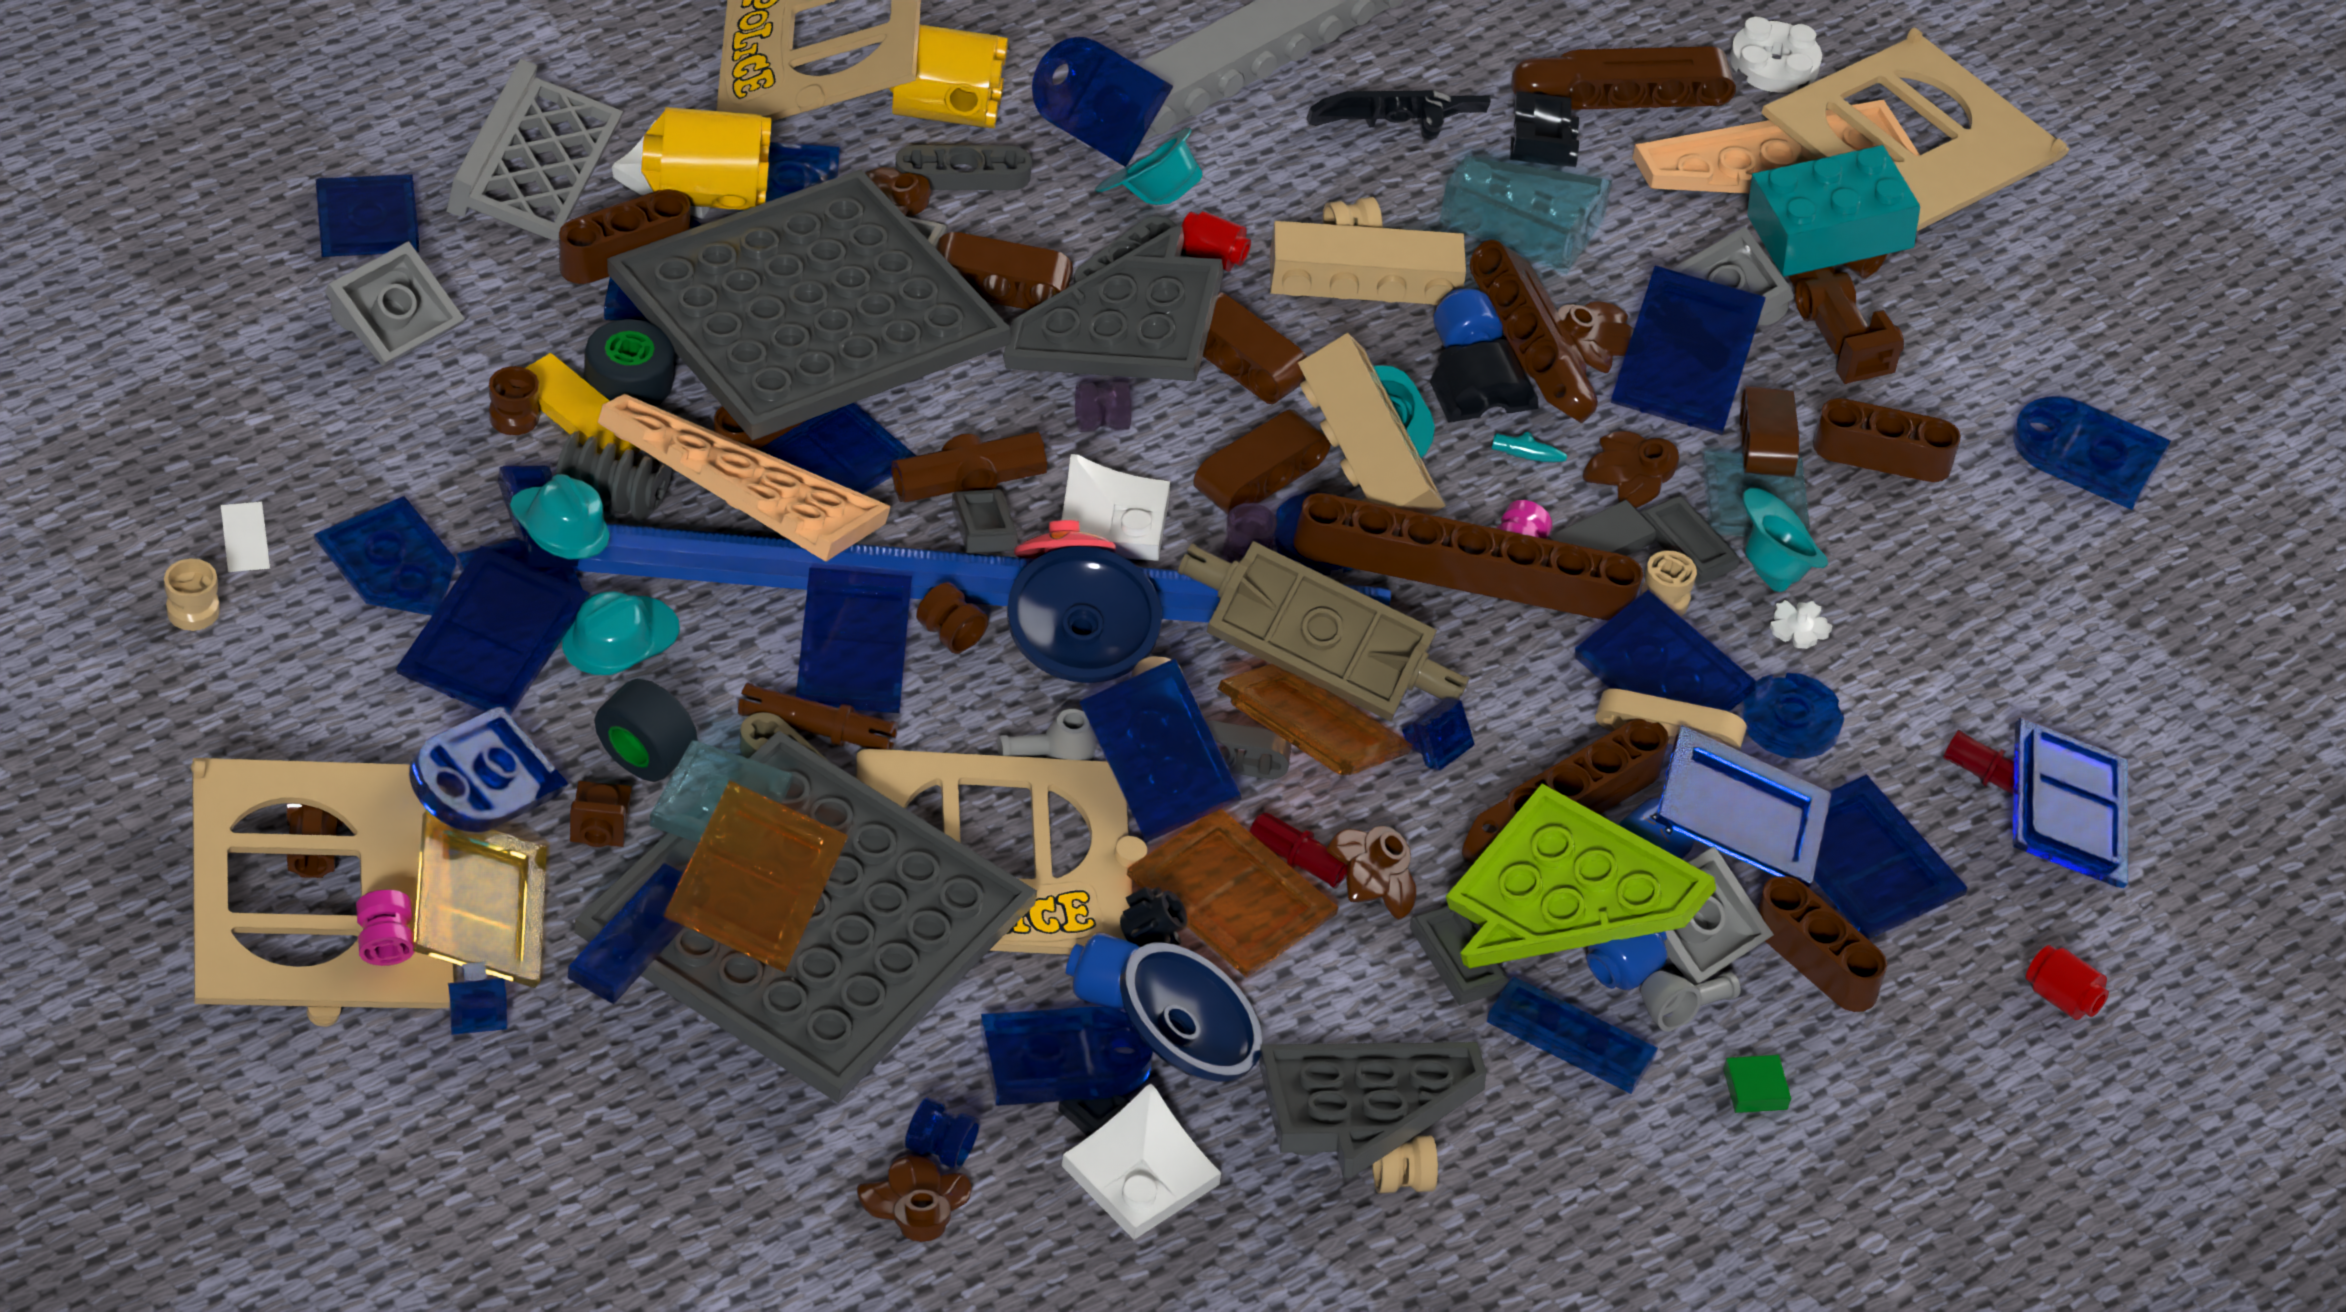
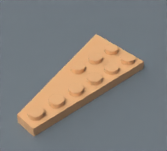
[1632,99,1920,194]
[598,394,891,562]

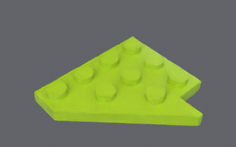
[1446,784,1716,968]

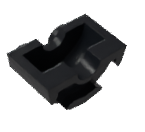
[1510,91,1579,167]
[1430,339,1539,423]

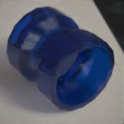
[905,1097,980,1170]

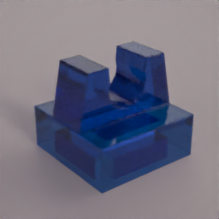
[1402,698,1475,771]
[448,962,507,1035]

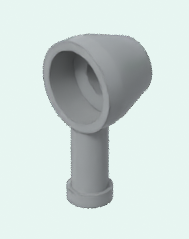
[997,709,1096,761]
[1640,971,1741,1032]

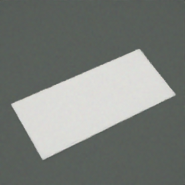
[221,502,270,572]

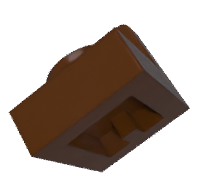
[1836,310,1904,384]
[570,781,632,847]

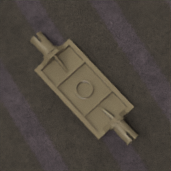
[1178,541,1470,722]

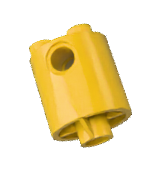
[889,24,1008,129]
[641,107,771,210]

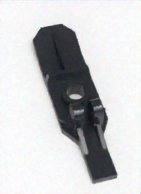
[1306,90,1491,140]

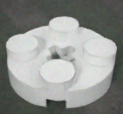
[1730,17,1822,93]

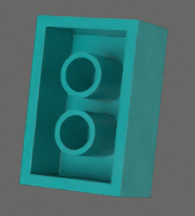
[1747,145,1920,277]

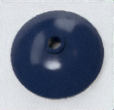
[1007,546,1162,683]
[1120,943,1263,1082]

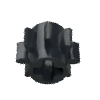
[1120,886,1188,947]

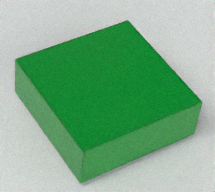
[1723,1055,1791,1113]

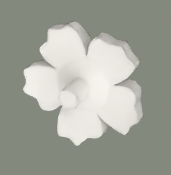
[1770,600,1832,649]

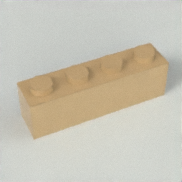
[1270,221,1466,306]
[1298,333,1446,515]

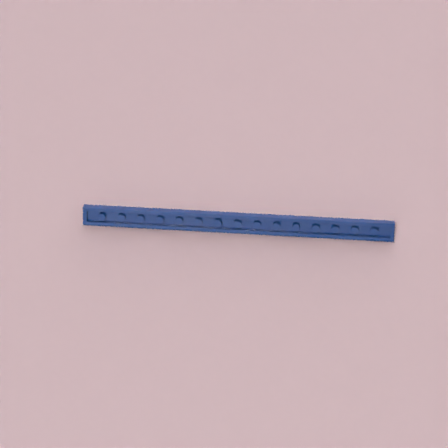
[572,523,1391,623]

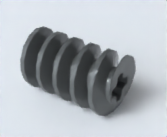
[556,431,672,520]

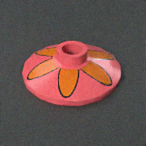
[1014,520,1116,559]

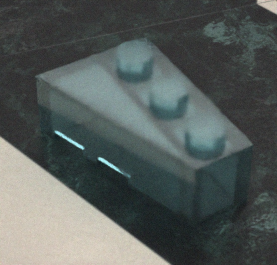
[1439,156,1612,275]

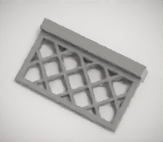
[446,59,623,240]

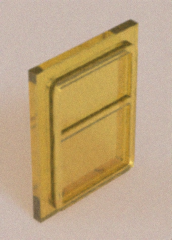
[413,809,547,988]

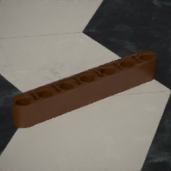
[1293,493,1643,621]

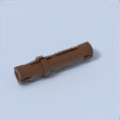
[738,683,898,750]

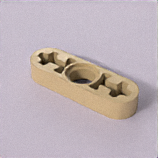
[1595,689,1747,756]

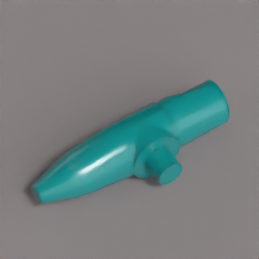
[1491,432,1567,463]

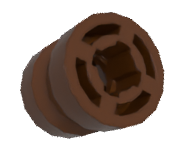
[489,366,539,435]
[916,582,988,654]

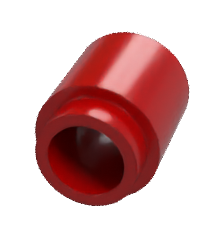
[1181,211,1251,272]
[2026,945,2109,1020]

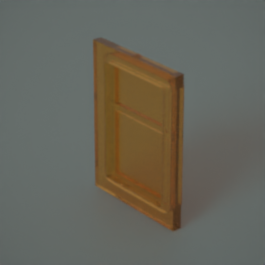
[1217,664,1413,776]
[664,780,848,972]
[1127,807,1339,978]

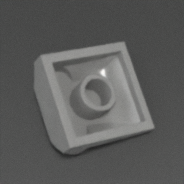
[1663,226,1794,338]
[325,241,465,367]
[1664,846,1774,985]

